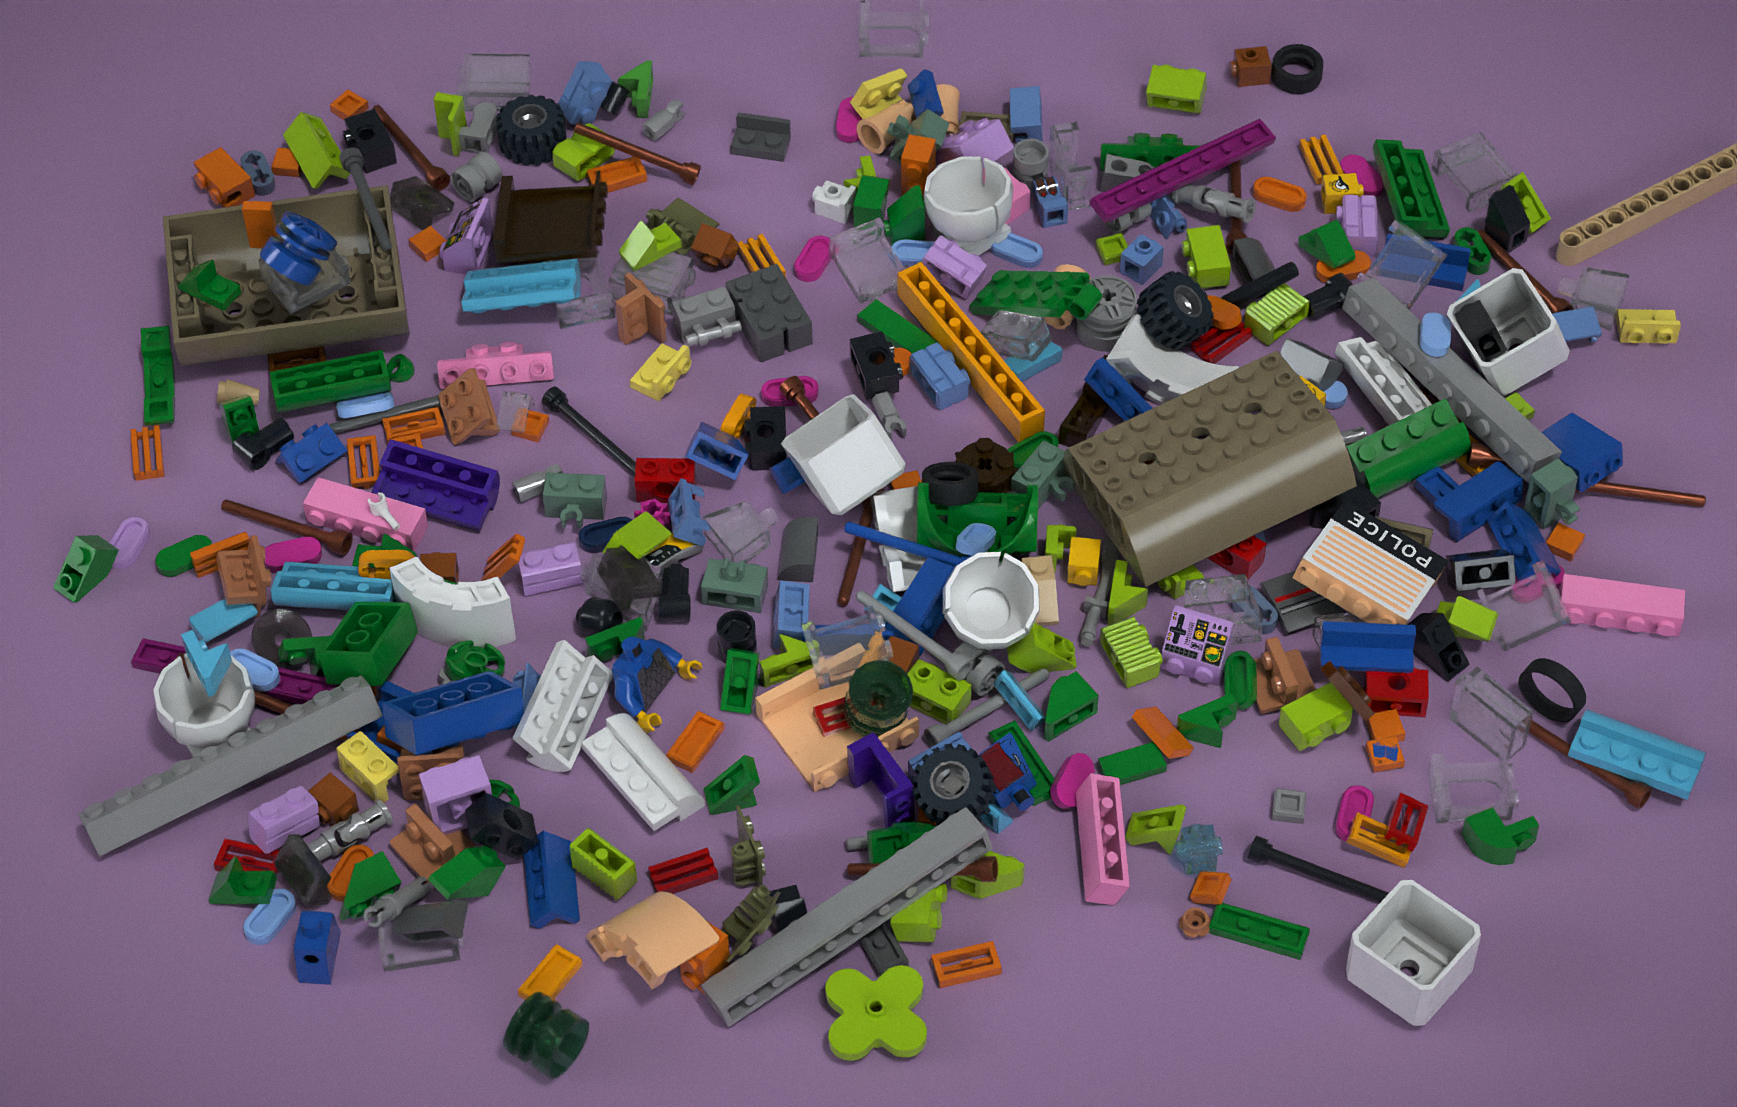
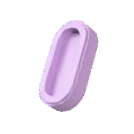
[109,517,150,569]

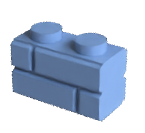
[558,61,612,125]
[909,343,970,410]

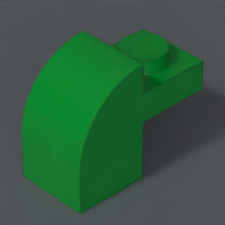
[1462,807,1539,865]
[867,822,935,864]

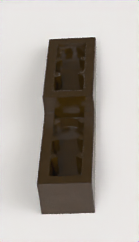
[1058,355,1109,447]

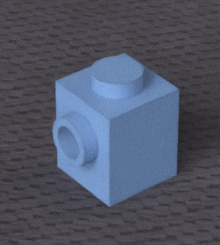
[1120,234,1164,285]

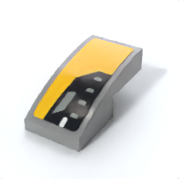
[635,531,704,576]

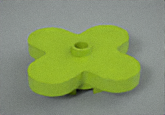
[825,965,927,1061]

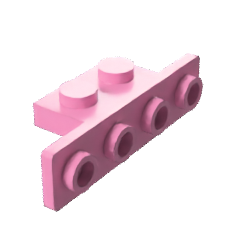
[437,342,554,389]

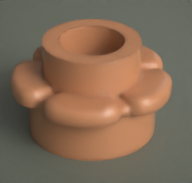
[1179,907,1211,938]

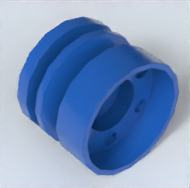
[260,211,337,286]

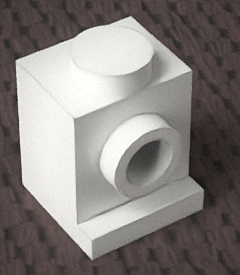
[812,180,856,224]

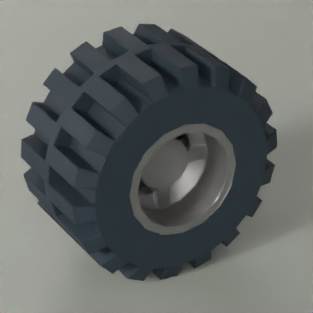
[496,95,567,166]
[1137,271,1214,350]
[912,744,996,826]

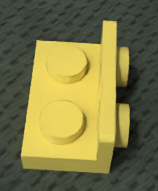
[850,68,908,119]
[1616,309,1681,344]
[630,343,692,401]
[336,732,399,803]

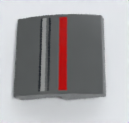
[1260,568,1342,635]

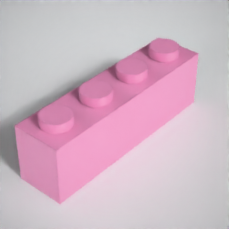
[303,477,428,552]
[1557,574,1685,637]
[1075,773,1130,906]

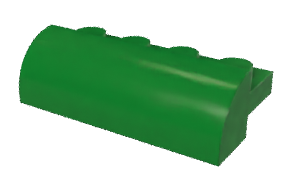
[1372,139,1450,239]
[269,350,392,413]
[1346,398,1470,499]

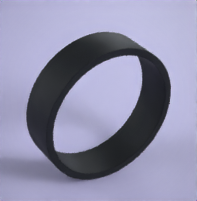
[1518,658,1586,722]

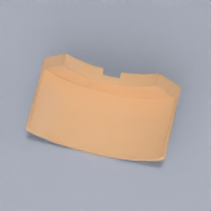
[586,892,719,989]

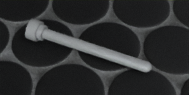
[855,590,973,681]
[924,668,1049,747]

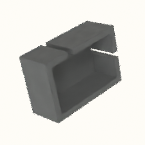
[725,264,813,362]

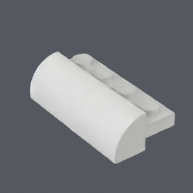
[1335,337,1432,425]
[512,640,613,772]
[581,713,705,831]

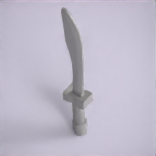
[1081,534,1119,646]

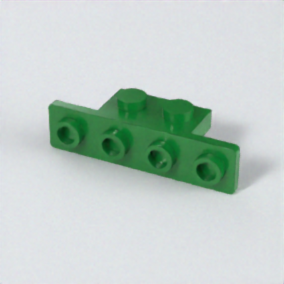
[1100,133,1201,171]

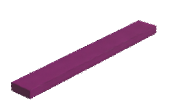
[1089,118,1276,224]
[131,638,341,704]

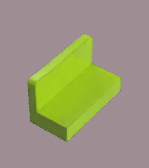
[433,92,467,156]
[602,511,671,560]

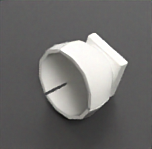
[924,157,1014,256]
[943,552,1040,654]
[153,654,255,757]

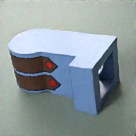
[1031,176,1068,228]

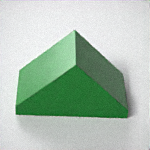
[853,175,890,234]

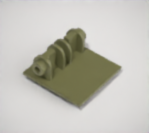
[646,197,719,257]
[731,805,766,887]
[721,884,780,963]

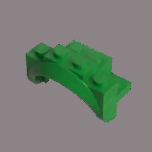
[917,482,1038,562]

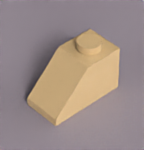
[1021,555,1059,626]

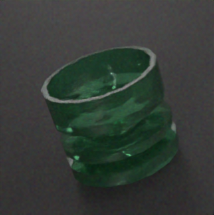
[843,660,913,737]
[503,992,589,1079]

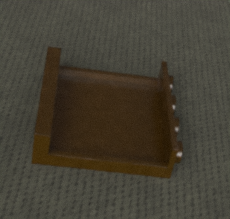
[493,171,608,263]

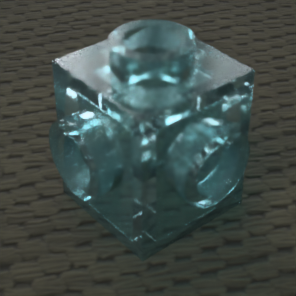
[1175,824,1223,875]

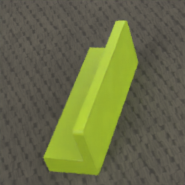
[283,112,351,189]

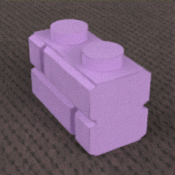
[1336,195,1378,256]
[922,235,988,299]
[518,542,583,596]
[247,786,320,854]

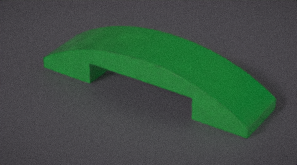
[141,325,175,426]

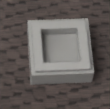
[1272,788,1307,824]

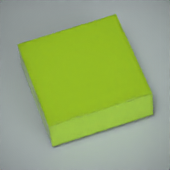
[1095,233,1128,265]

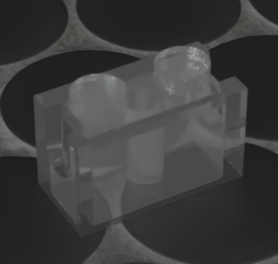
[980,310,1052,361]

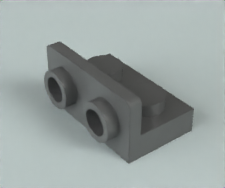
[731,112,791,162]

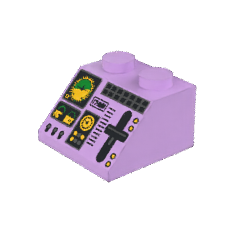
[440,198,494,275]
[1161,605,1234,686]

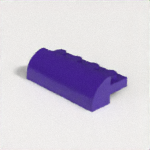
[371,439,500,531]

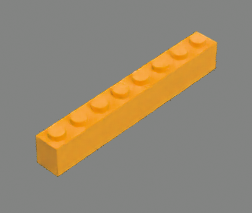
[897,262,1045,442]

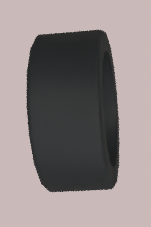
[1271,44,1323,94]
[922,462,978,506]

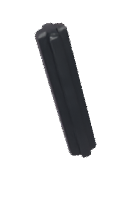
[1221,261,1299,307]

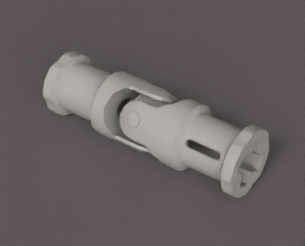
[1172,184,1256,223]
[297,799,393,870]

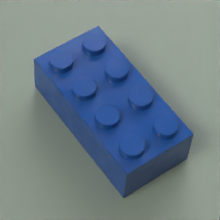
[382,671,524,755]

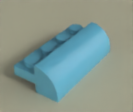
[461,259,581,313]
[271,562,396,611]
[1568,709,1706,800]

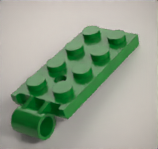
[969,270,1102,320]

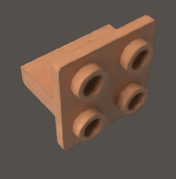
[615,273,667,345]
[438,368,501,445]
[216,535,271,617]
[1254,637,1316,714]
[397,744,464,800]
[390,804,475,884]

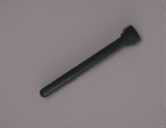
[542,386,636,476]
[1248,835,1389,903]

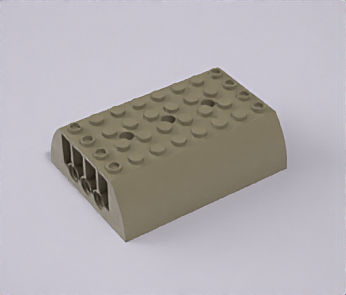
[163,185,410,367]
[1063,350,1357,587]

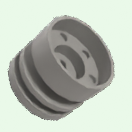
[1076,275,1137,352]

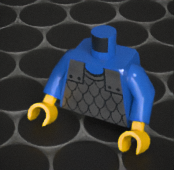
[612,637,702,733]

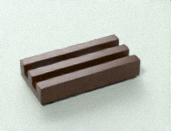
[267,346,327,372]

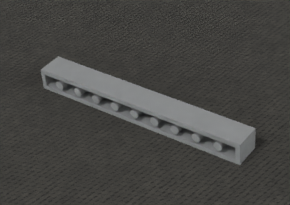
[1342,278,1562,483]
[78,675,383,857]
[701,807,993,1028]

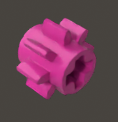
[634,499,671,527]

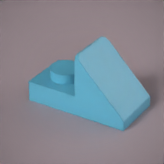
[181,630,232,697]

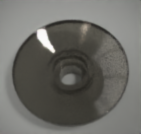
[251,609,312,668]

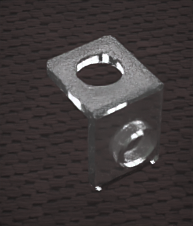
[496,391,536,433]

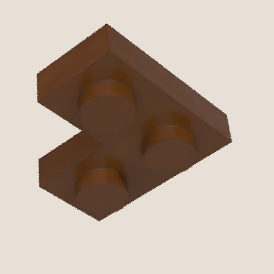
[1320,661,1375,722]

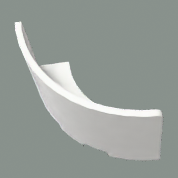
[1106,314,1239,405]
[870,486,946,592]
[389,557,516,648]

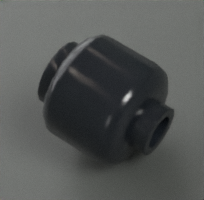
[576,598,623,636]

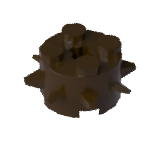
[955,438,1018,493]

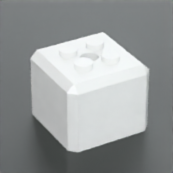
[1447,268,1570,397]
[781,394,906,515]
[1346,880,1481,1026]

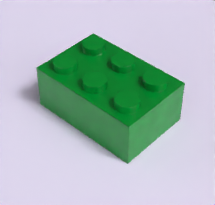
[318,602,418,687]

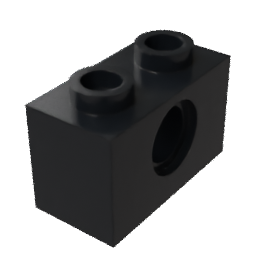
[343,109,397,173]
[1454,300,1507,362]
[850,331,903,400]
[745,406,787,471]
[1446,549,1516,591]
[465,793,538,860]

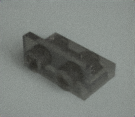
[390,176,455,230]
[597,547,663,611]
[273,834,332,906]

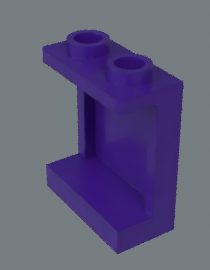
[847,732,915,828]

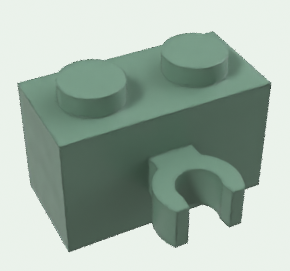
[887,109,950,165]
[1011,440,1074,510]
[1524,458,1580,530]
[543,472,607,528]
[701,558,768,613]

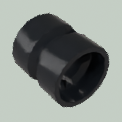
[716,610,757,663]

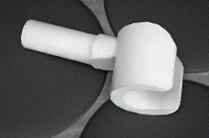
[368,493,400,531]

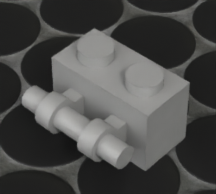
[672,286,742,347]

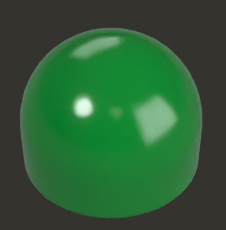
[387,354,415,383]

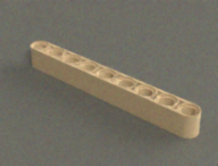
[1556,143,1737,266]

